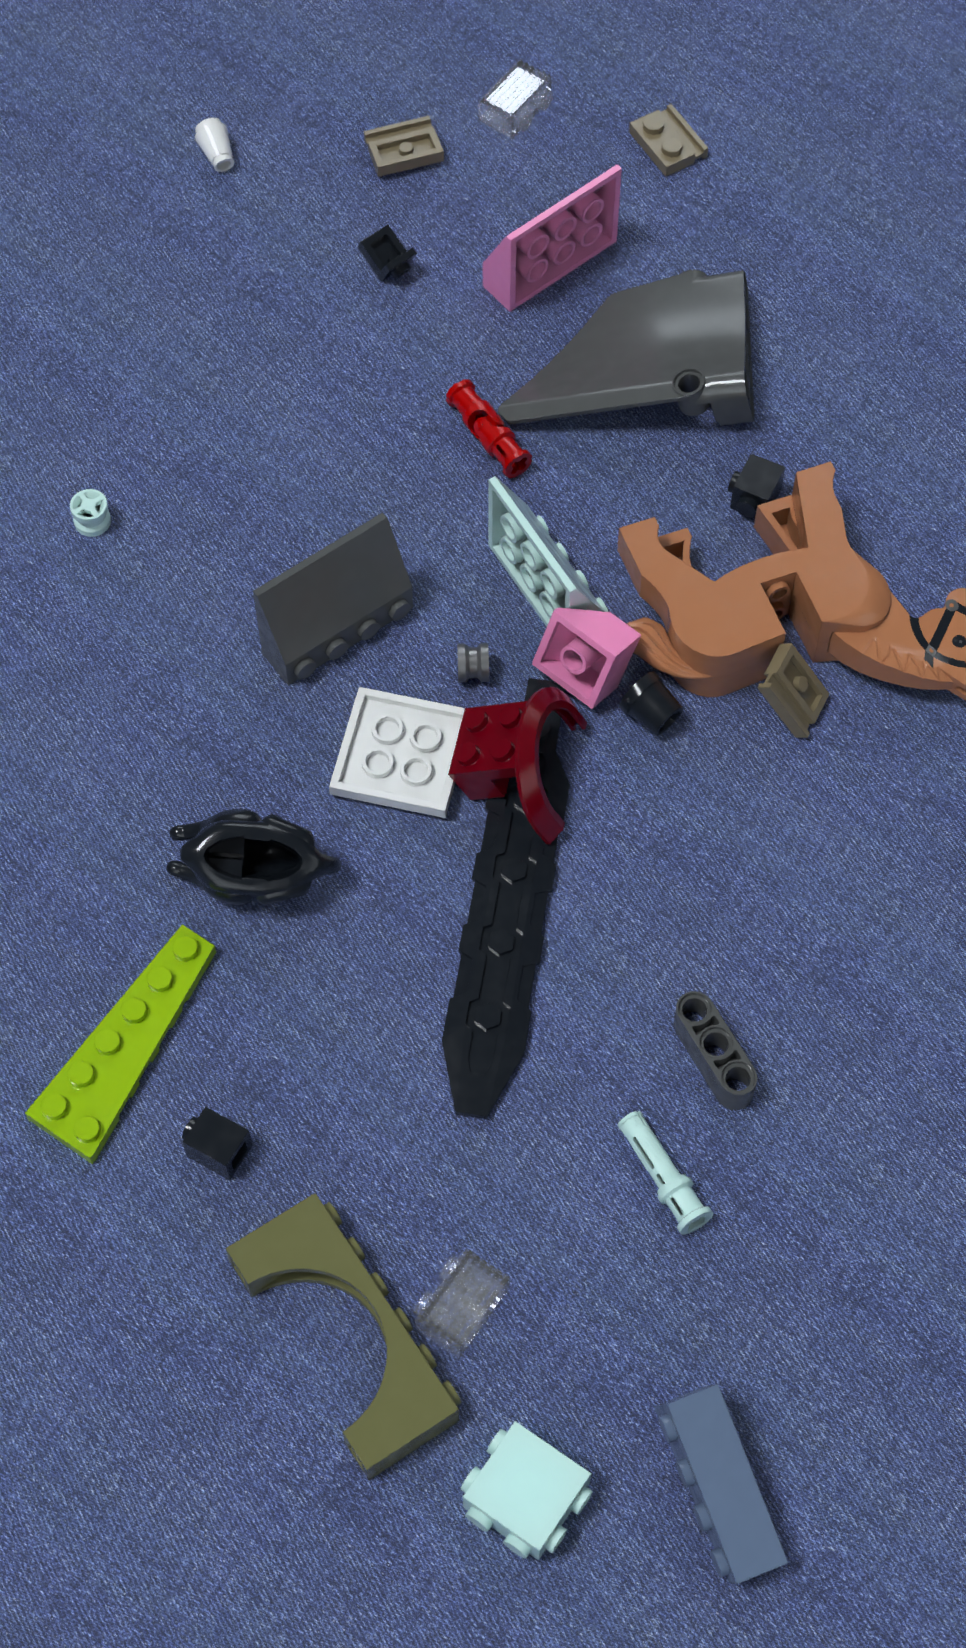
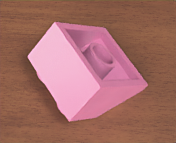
[532,607,641,709]

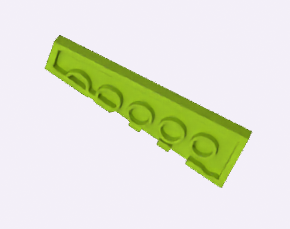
[25,924,216,1164]

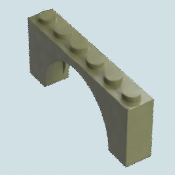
[225,1193,462,1481]

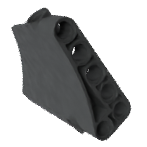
[498,270,755,426]

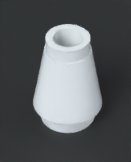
[195,118,234,172]

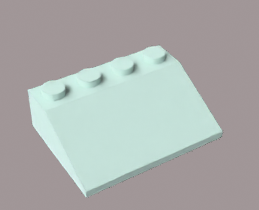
[488,476,608,627]

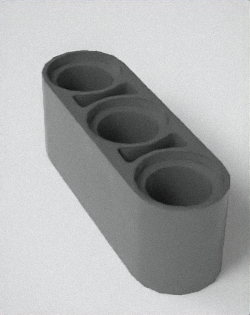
[673,991,757,1111]

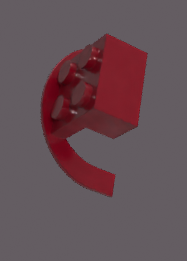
[448,687,587,844]

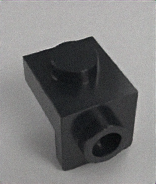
[357,225,417,282]

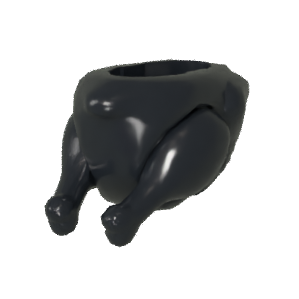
[166,808,342,905]

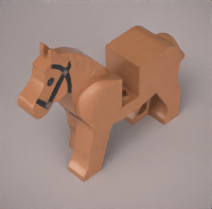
[617,461,966,701]

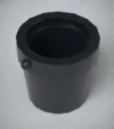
[619,671,684,736]

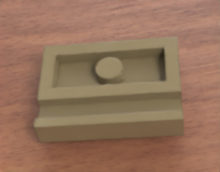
[629,104,708,177]
[364,116,444,177]
[757,643,830,738]

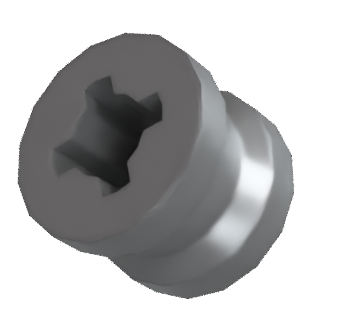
[457,643,489,683]

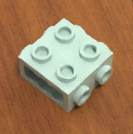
[461,1421,593,1560]

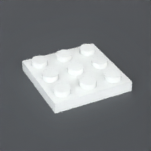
[329,687,465,818]

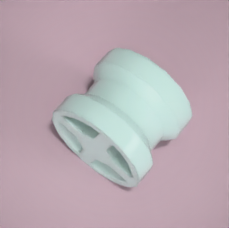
[70,489,111,537]

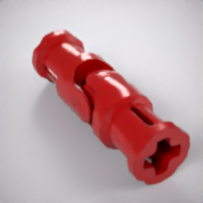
[446,379,532,478]

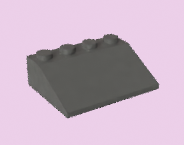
[253,512,413,686]

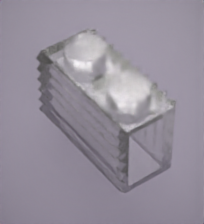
[479,59,553,139]
[413,1249,510,1359]

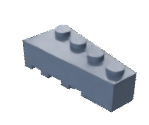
[654,1384,788,1584]

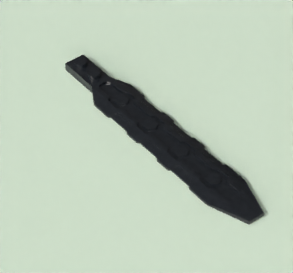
[442,678,570,1119]

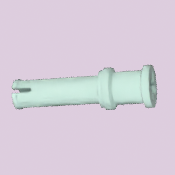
[617,1111,713,1235]

